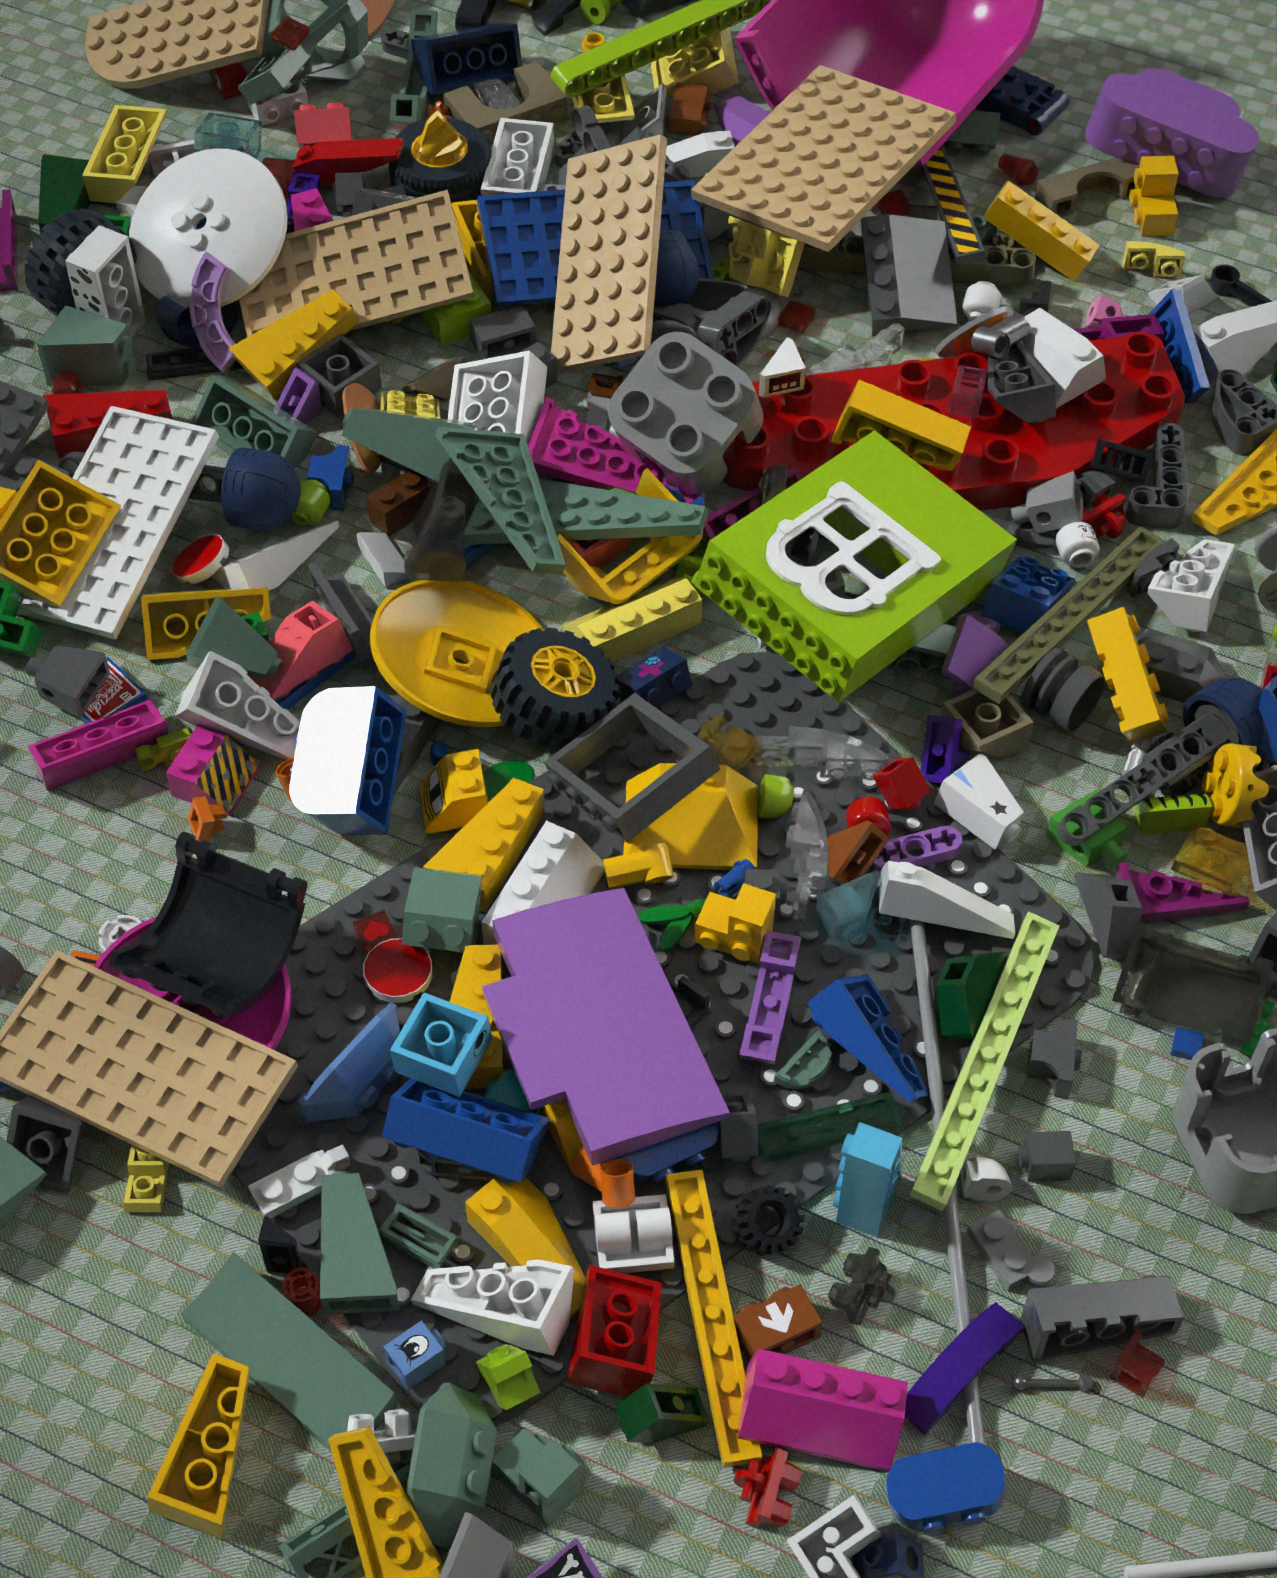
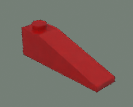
[293,138,405,189]

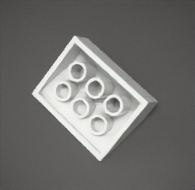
[448,350,548,473]

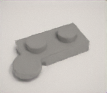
[967,1210,1055,1291]

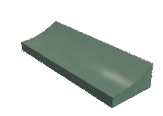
[181,1252,397,1453]

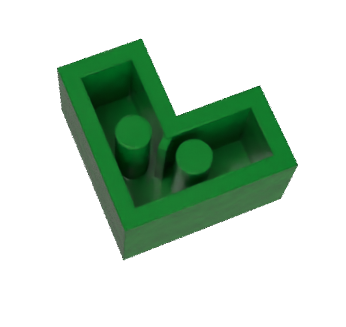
[0,581,43,659]

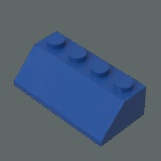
[382,1078,550,1182]

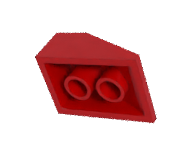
[567,1265,662,1398]

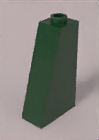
[38,154,91,233]

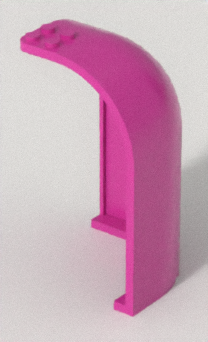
[734,0,1044,167]

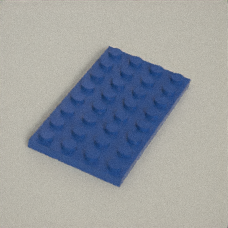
[476,180,714,307]

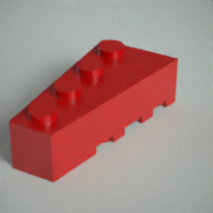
[43,390,173,460]

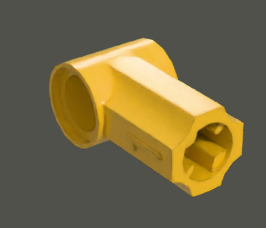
[603,843,674,889]

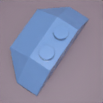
[297,1002,400,1123]

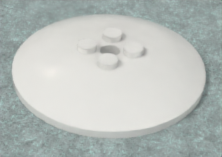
[129,149,287,307]

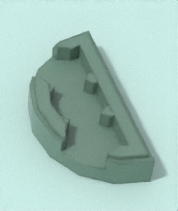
[774,1030,831,1090]

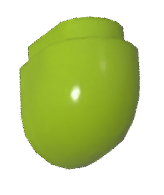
[579,0,611,25]
[758,774,794,819]

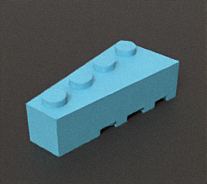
[833,1122,903,1237]

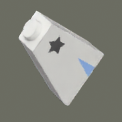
[934,753,1024,850]

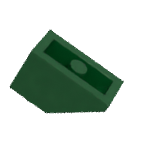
[615,1384,710,1443]

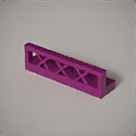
[0,189,18,291]

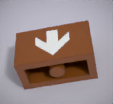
[734,1284,823,1362]

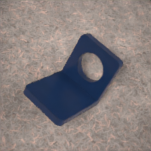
[853,1532,924,1578]

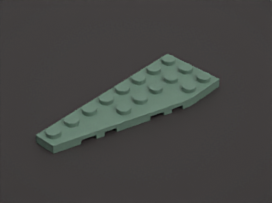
[463,479,708,545]

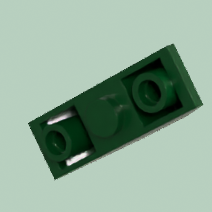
[936,951,1007,1040]

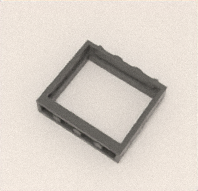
[544,693,720,842]

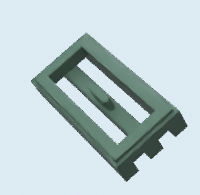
[378,1203,460,1269]

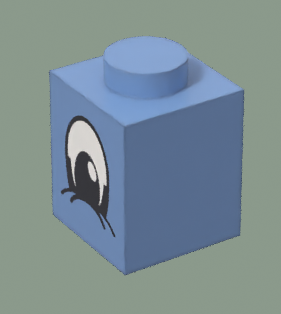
[383,1320,447,1391]

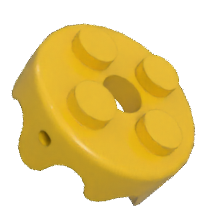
[1202,743,1269,828]

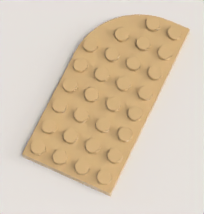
[85,0,270,89]

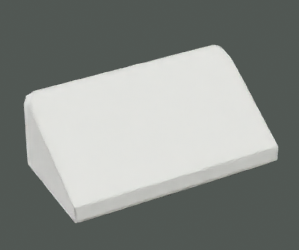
[357,532,413,587]

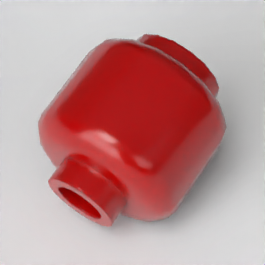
[846,796,891,836]

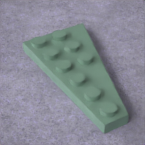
[435,426,566,574]

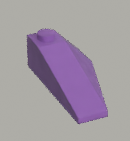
[714,95,770,147]

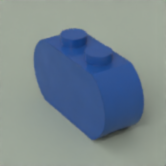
[613,1121,720,1183]
[886,1442,1006,1533]

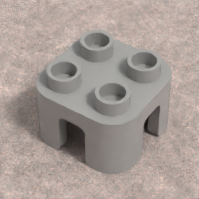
[608,332,763,494]
[1173,1028,1277,1214]

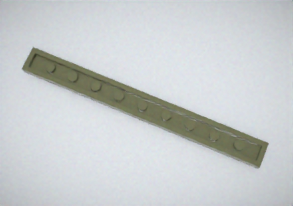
[972,526,1165,704]

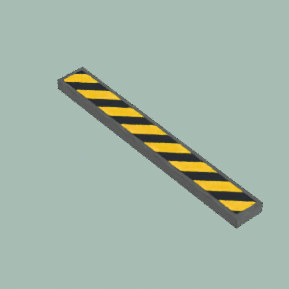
[921,145,986,266]

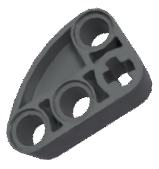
[1211,369,1277,455]

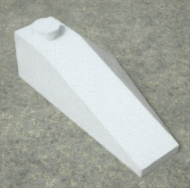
[1021,308,1106,408]
[879,861,1015,939]
[411,1259,574,1356]

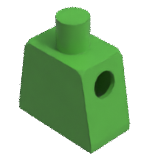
[1046,788,1128,869]

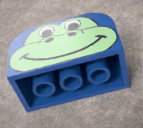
[290,686,407,835]

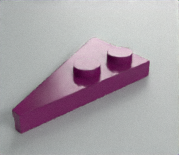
[1116,862,1250,922]

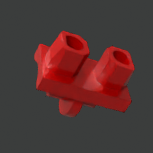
[1082,494,1126,538]
[733,1448,802,1528]

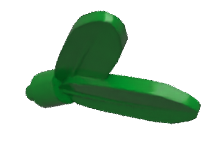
[638,898,707,952]

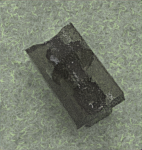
[828,1247,896,1325]

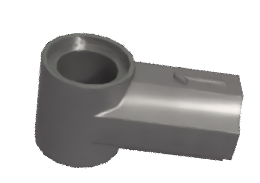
[971,313,1030,359]

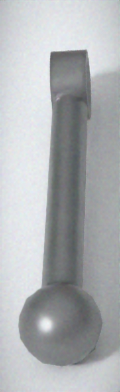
[1013,1375,1093,1392]

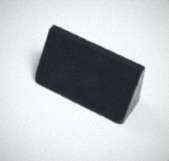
[258,1216,304,1278]

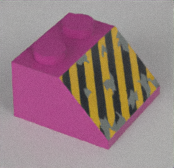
[166,724,260,817]

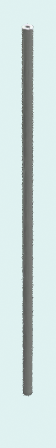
[910,919,985,1445]

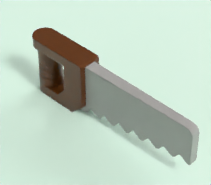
[584,373,623,430]

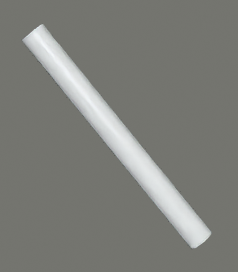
[1124,1550,1277,1578]

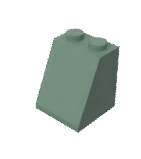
[37,306,137,387]

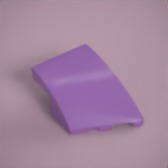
[941,614,1009,696]

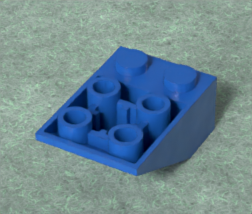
[981,557,1075,633]

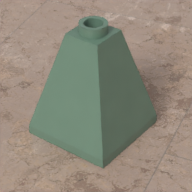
[186,596,282,678]

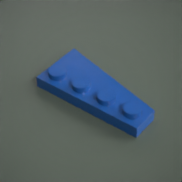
[1148,289,1210,404]

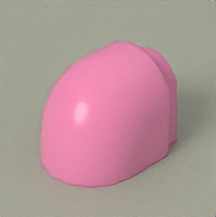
[1086,296,1122,327]

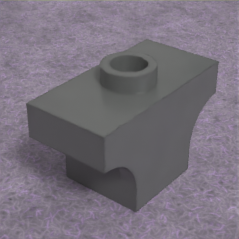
[1027,1018,1082,1099]

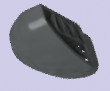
[653,278,772,367]

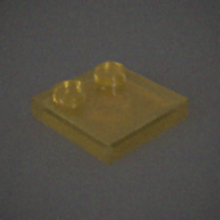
[1171,824,1250,896]

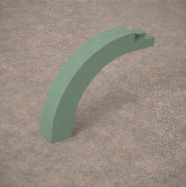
[390,9,438,125]

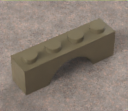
[1034,158,1139,218]

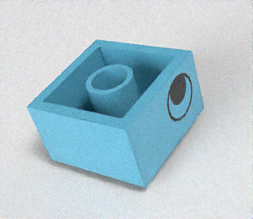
[390,993,492,1097]

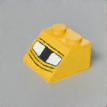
[419,749,489,834]

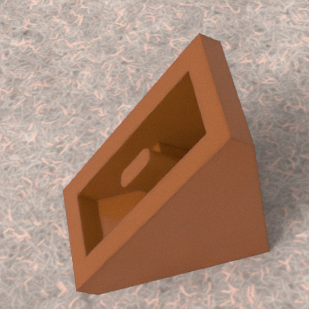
[827,820,890,893]

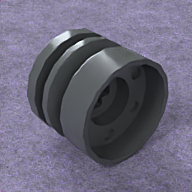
[1022,647,1106,733]

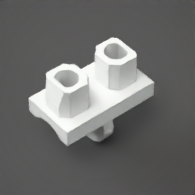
[149,138,199,176]
[347,1409,416,1464]

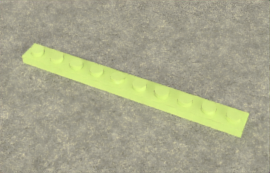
[909,911,1060,1211]

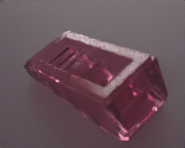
[949,365,988,418]

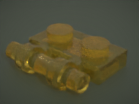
[677,714,760,772]

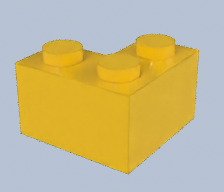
[1129,156,1179,236]
[694,883,776,964]

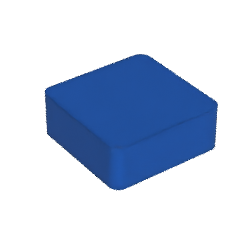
[1170,1027,1204,1060]

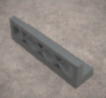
[307,562,373,662]

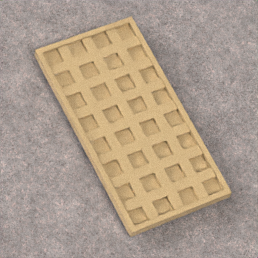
[551,134,667,374]
[239,190,475,337]
[0,950,298,1188]

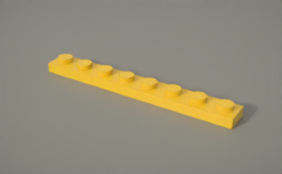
[665,1170,762,1468]

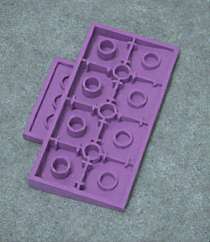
[482,888,730,1166]

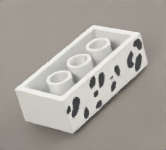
[65,225,146,339]

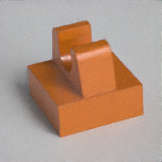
[188,796,227,842]

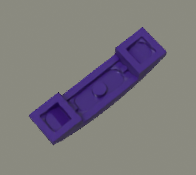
[905,1302,1025,1436]

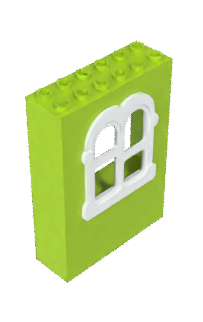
[694,430,1017,703]

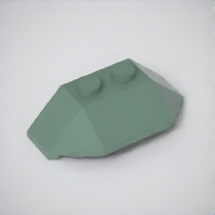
[406,1382,497,1550]

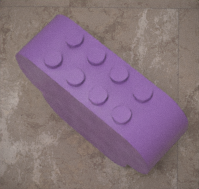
[1085,68,1259,198]

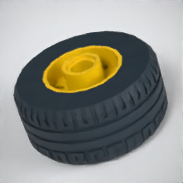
[389,118,492,203]

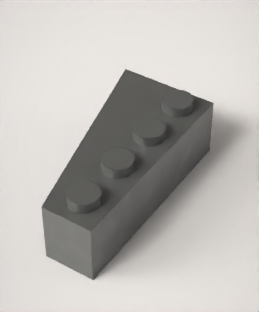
[1020,1275,1184,1362]

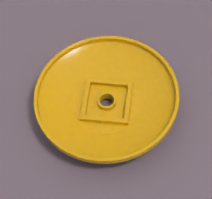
[370,578,544,727]

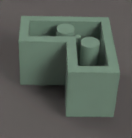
[492,1427,582,1526]

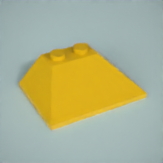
[623,763,758,870]

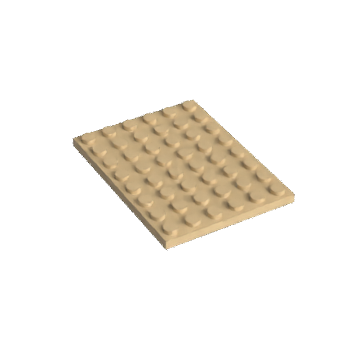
[691,65,956,252]

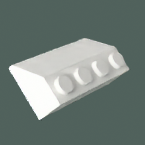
[481,118,554,195]
[482,821,605,945]

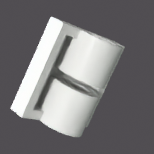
[593,1194,675,1273]

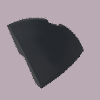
[531,0,581,36]

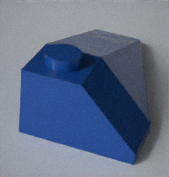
[807,974,929,1103]

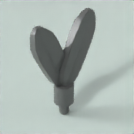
[1016,521,1055,548]

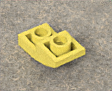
[1122,241,1185,277]
[123,1145,168,1213]

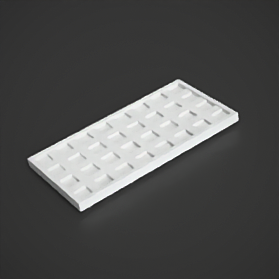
[17,406,219,639]

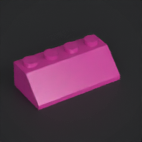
[738,1349,908,1472]

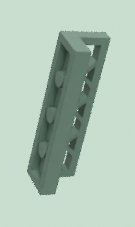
[278,1460,411,1578]

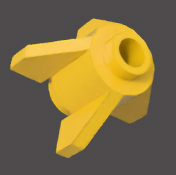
[418,109,468,161]

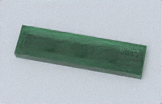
[757,1091,903,1162]

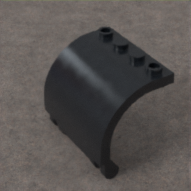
[108,831,308,1018]

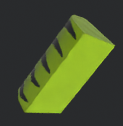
[1134,794,1213,835]

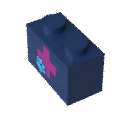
[618,647,693,708]

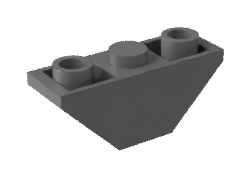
[1074,872,1142,960]

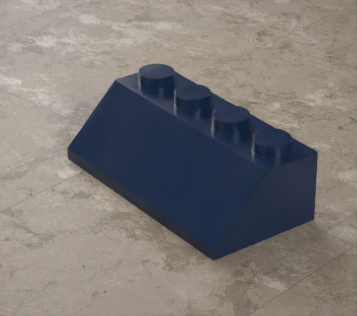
[411,23,522,95]

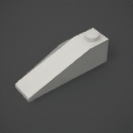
[666,131,734,178]
[1193,300,1277,380]
[212,521,340,591]
[1147,539,1235,632]
[175,651,301,760]

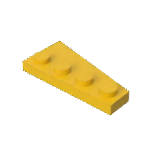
[328,1427,444,1578]

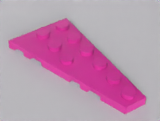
[528,396,702,504]

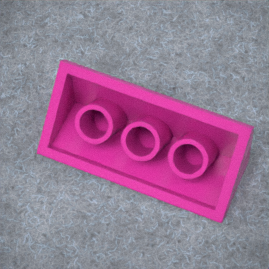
[28,700,169,791]

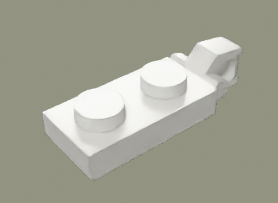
[248,1144,351,1219]

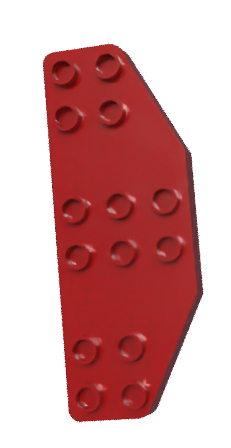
[723,332,1185,511]

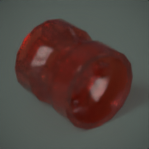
[282,1268,322,1317]

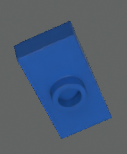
[307,446,354,511]

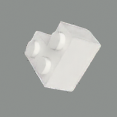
[787,1495,882,1578]

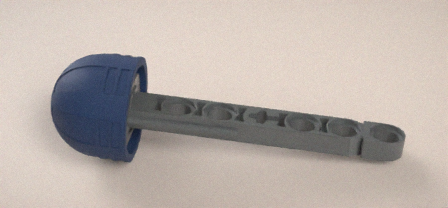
[571,105,699,307]
[58,448,301,530]
[1057,677,1264,846]

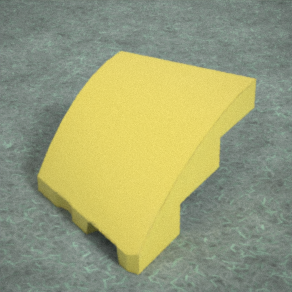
[728,216,805,297]

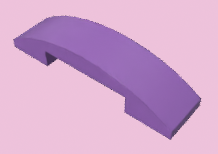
[740,931,801,1064]

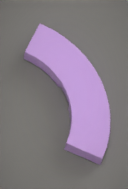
[189,251,236,373]

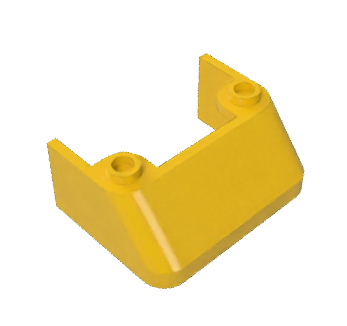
[557,468,703,605]

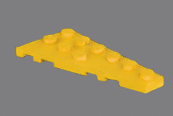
[1191,430,1277,536]

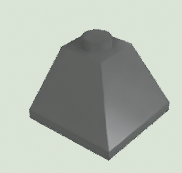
[7,1096,83,1193]

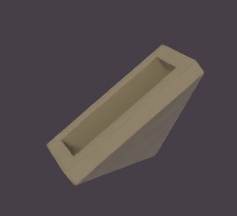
[402,357,461,401]

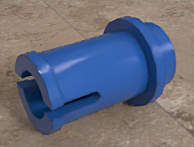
[714,859,756,898]

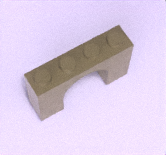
[444,61,568,146]

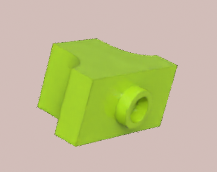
[476,1344,541,1410]

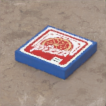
[79,657,148,724]

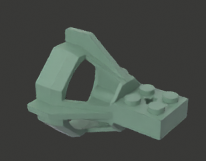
[238,0,368,105]

